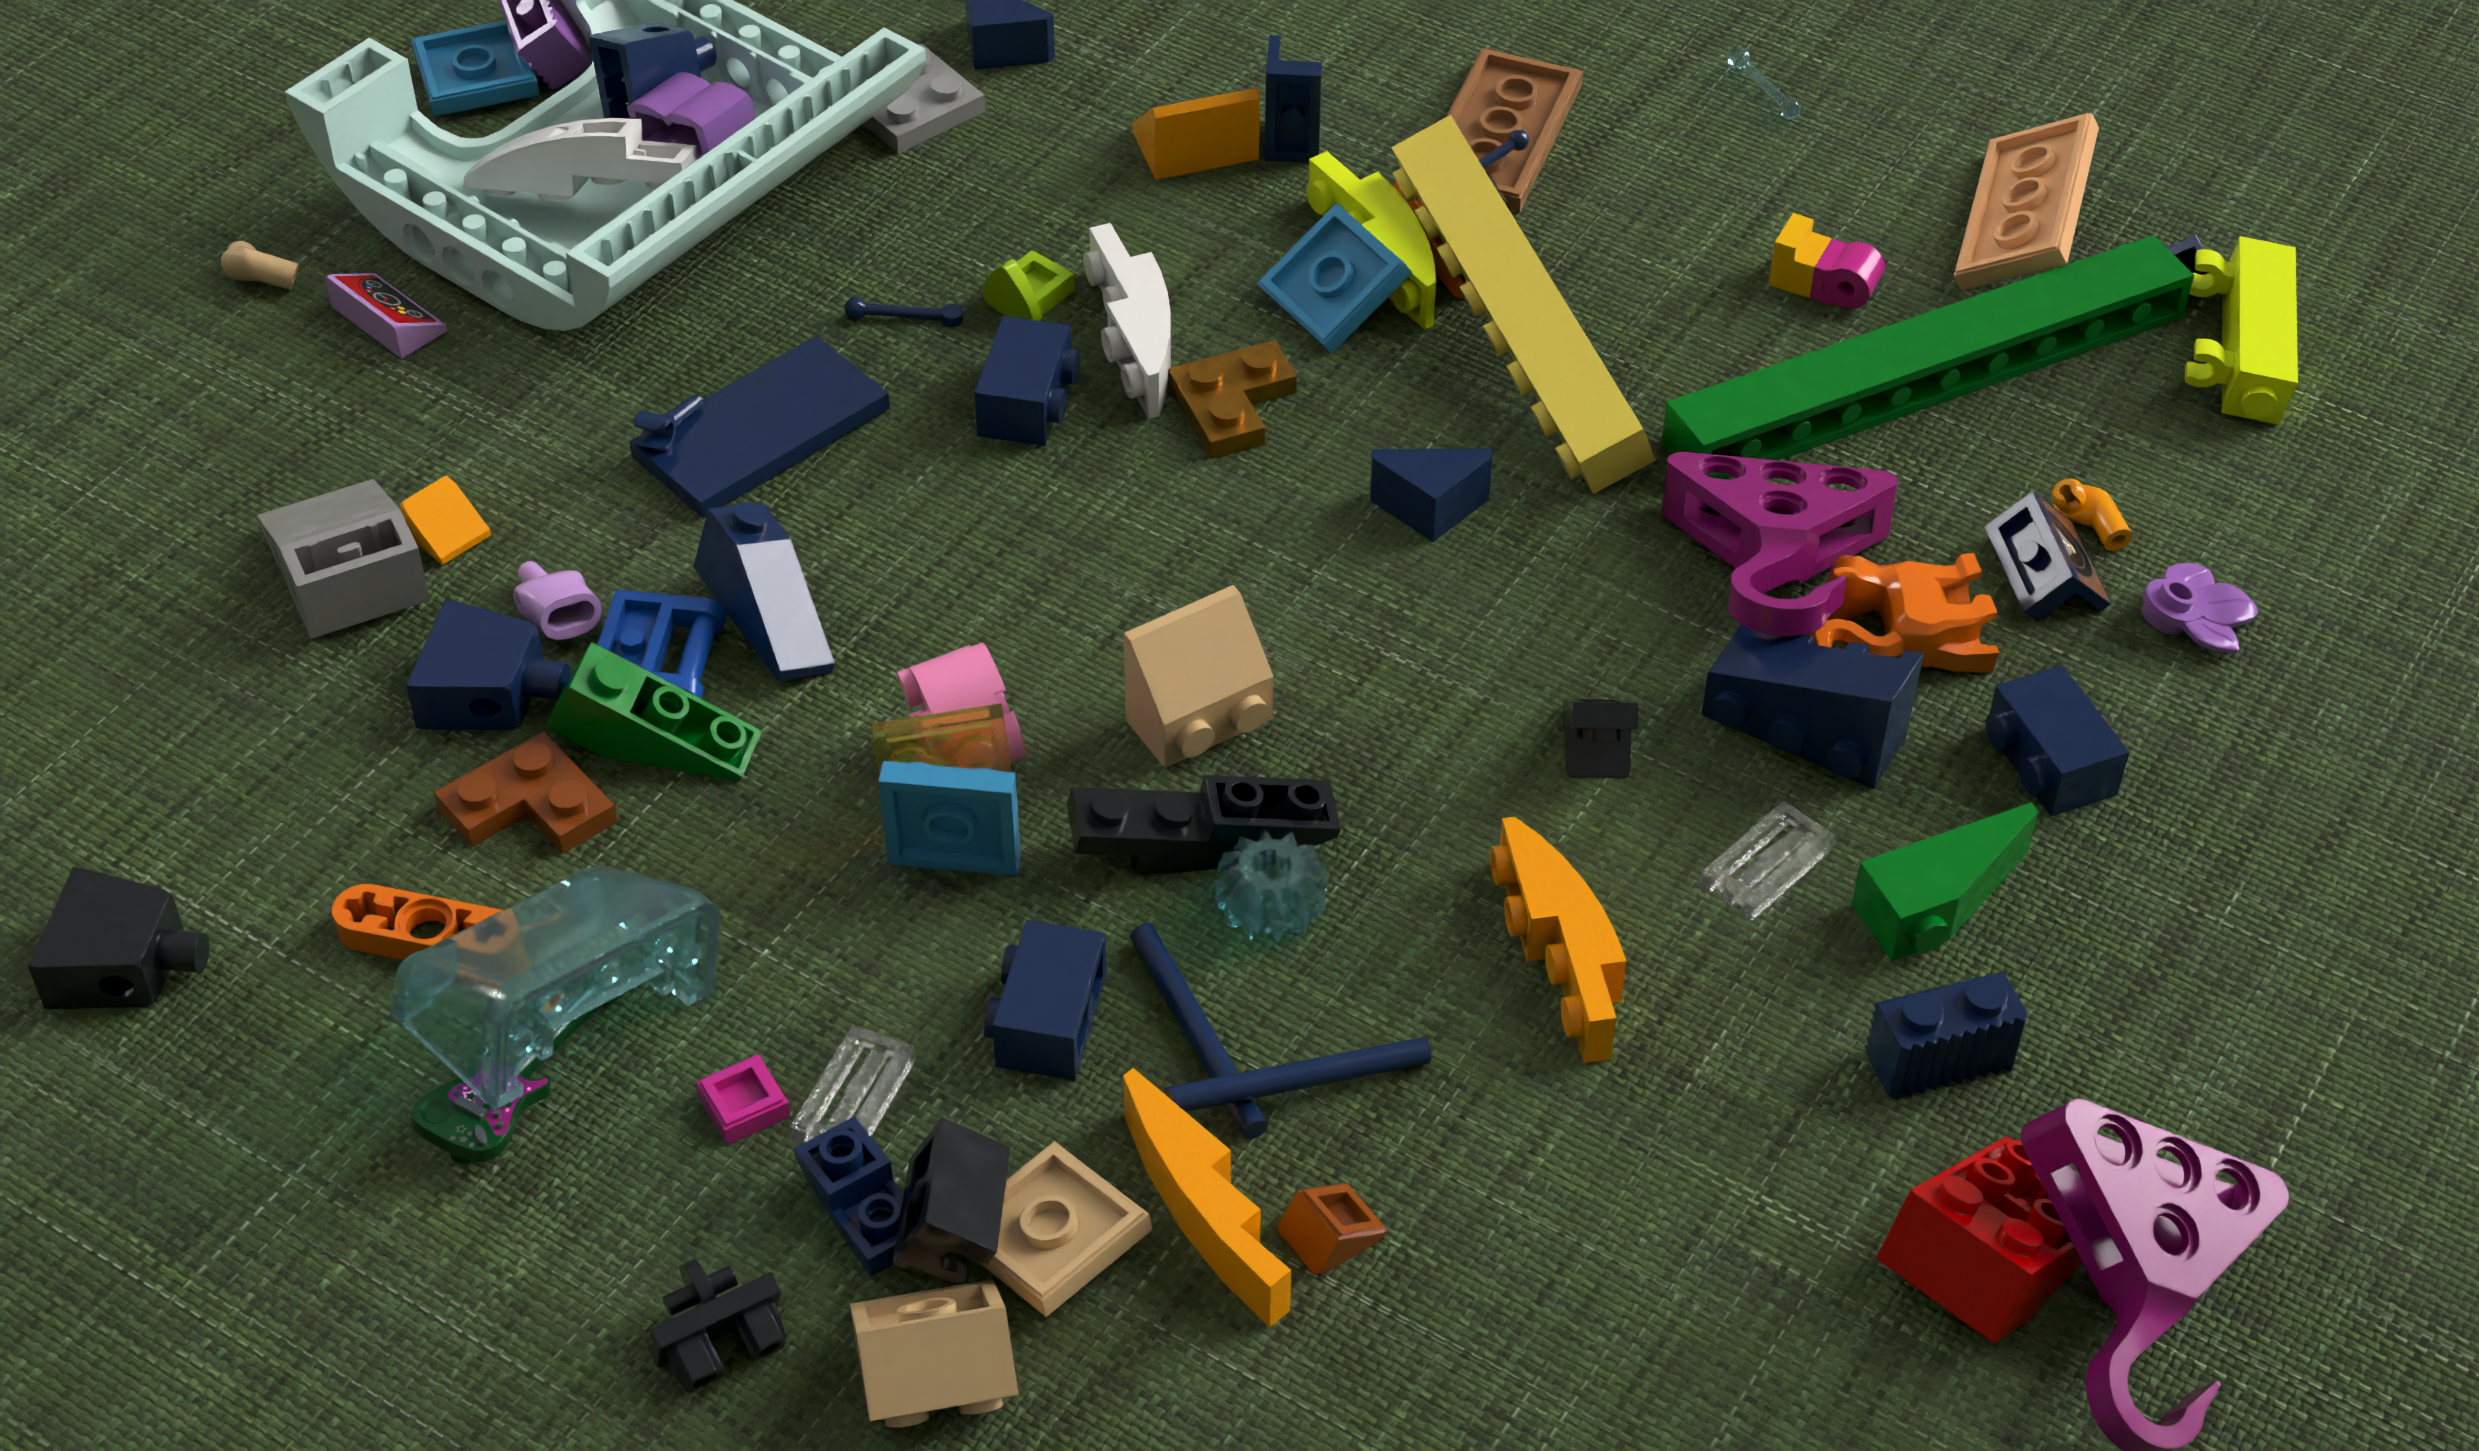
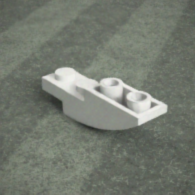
[464,118,697,201]
[1083,223,1171,419]

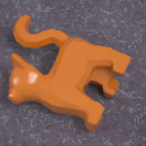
[1810,553,1999,673]

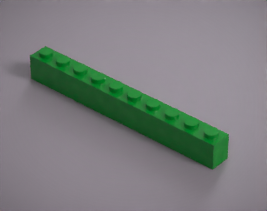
[1661,235,2194,479]

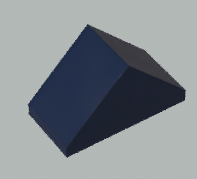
[965,0,1055,69]
[1370,448,1493,542]

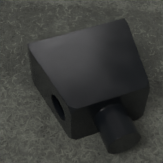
[28,867,210,1009]

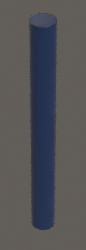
[1130,923,1268,1140]
[1164,1037,1431,1112]

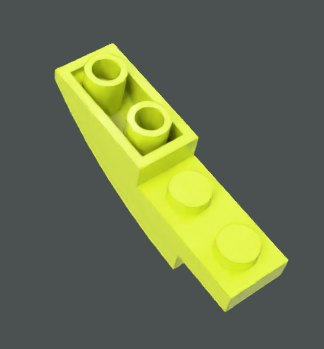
[1306,151,1436,330]

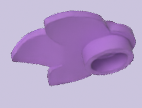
[2141,563,2258,654]

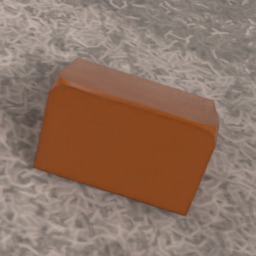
[1277,1183,1388,1275]

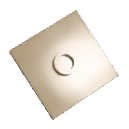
[979,1141,1153,1317]

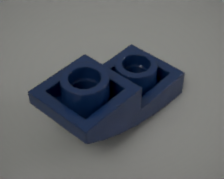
[793,1116,904,1277]

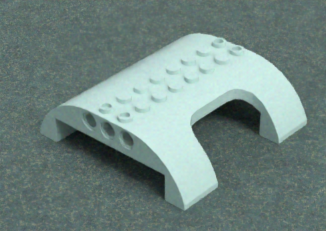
[285,0,926,331]

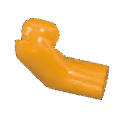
[2051,478,2133,551]

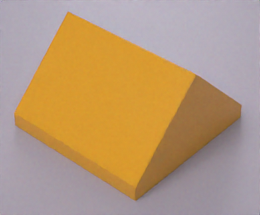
[1131,88,1260,180]

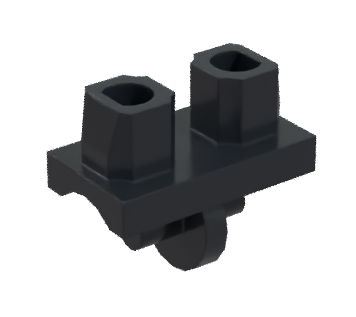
[648,1259,786,1393]

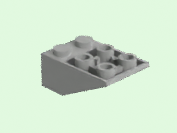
[257,479,430,639]

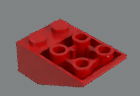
[1876,1136,2083,1343]

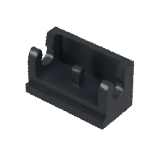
[893,1117,1011,1282]

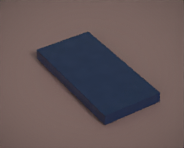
[629,336,890,518]

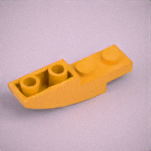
[1490,817,1627,1064]

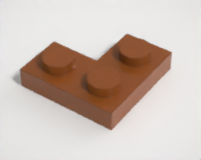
[434,731,618,853]

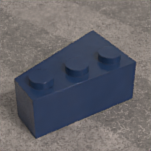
[1701,625,1924,789]

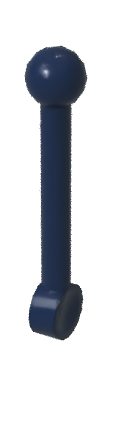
[1479,129,1529,169]
[844,297,963,327]

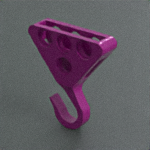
[1661,452,1898,636]
[2021,1099,2289,1451]

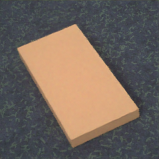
[1954,113,2099,291]

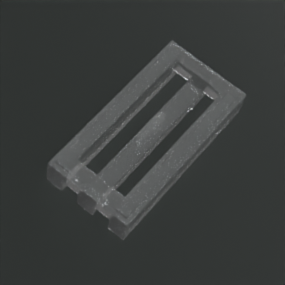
[1700,801,1835,921]
[790,1025,916,1145]

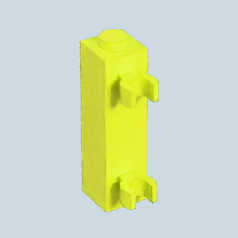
[2185,236,2298,425]

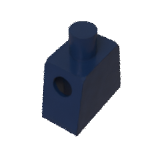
[588,23,716,119]
[406,600,570,730]

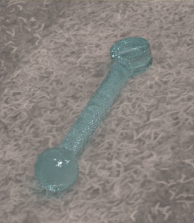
[1728,48,1801,120]

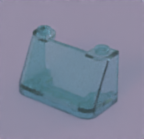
[393,865,720,1110]

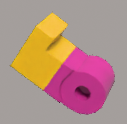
[1768,213,1885,309]

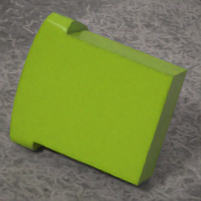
[983,250,1075,321]

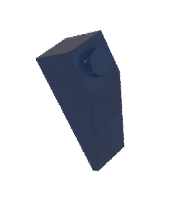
[693,502,834,681]

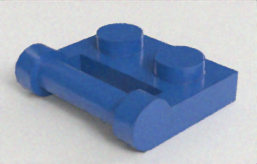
[597,589,727,699]

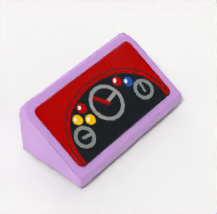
[325,273,447,359]

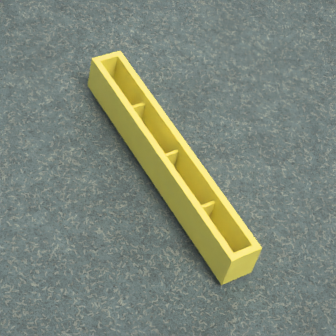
[1391,115,1656,494]

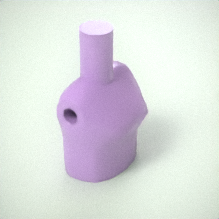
[513,561,602,640]

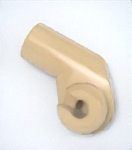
[221,241,299,291]

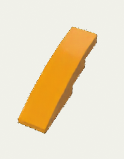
[1123,1068,1291,1328]

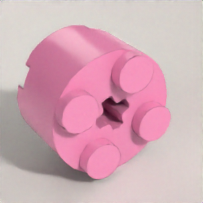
[896,642,1027,771]

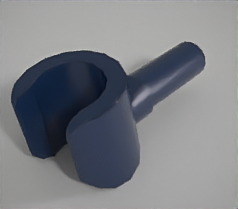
[634,394,703,451]

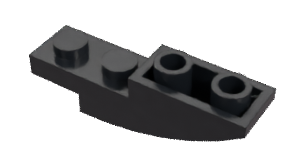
[1067,775,1341,873]

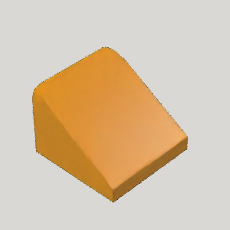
[400,476,491,565]

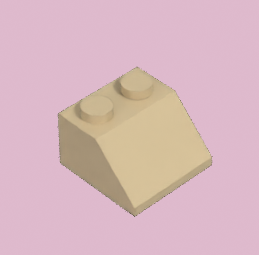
[1124,585,1273,768]
[850,1279,1019,1428]

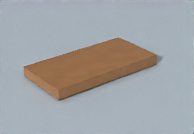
[1446,48,1583,214]

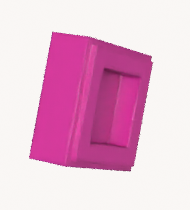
[696,1054,790,1145]

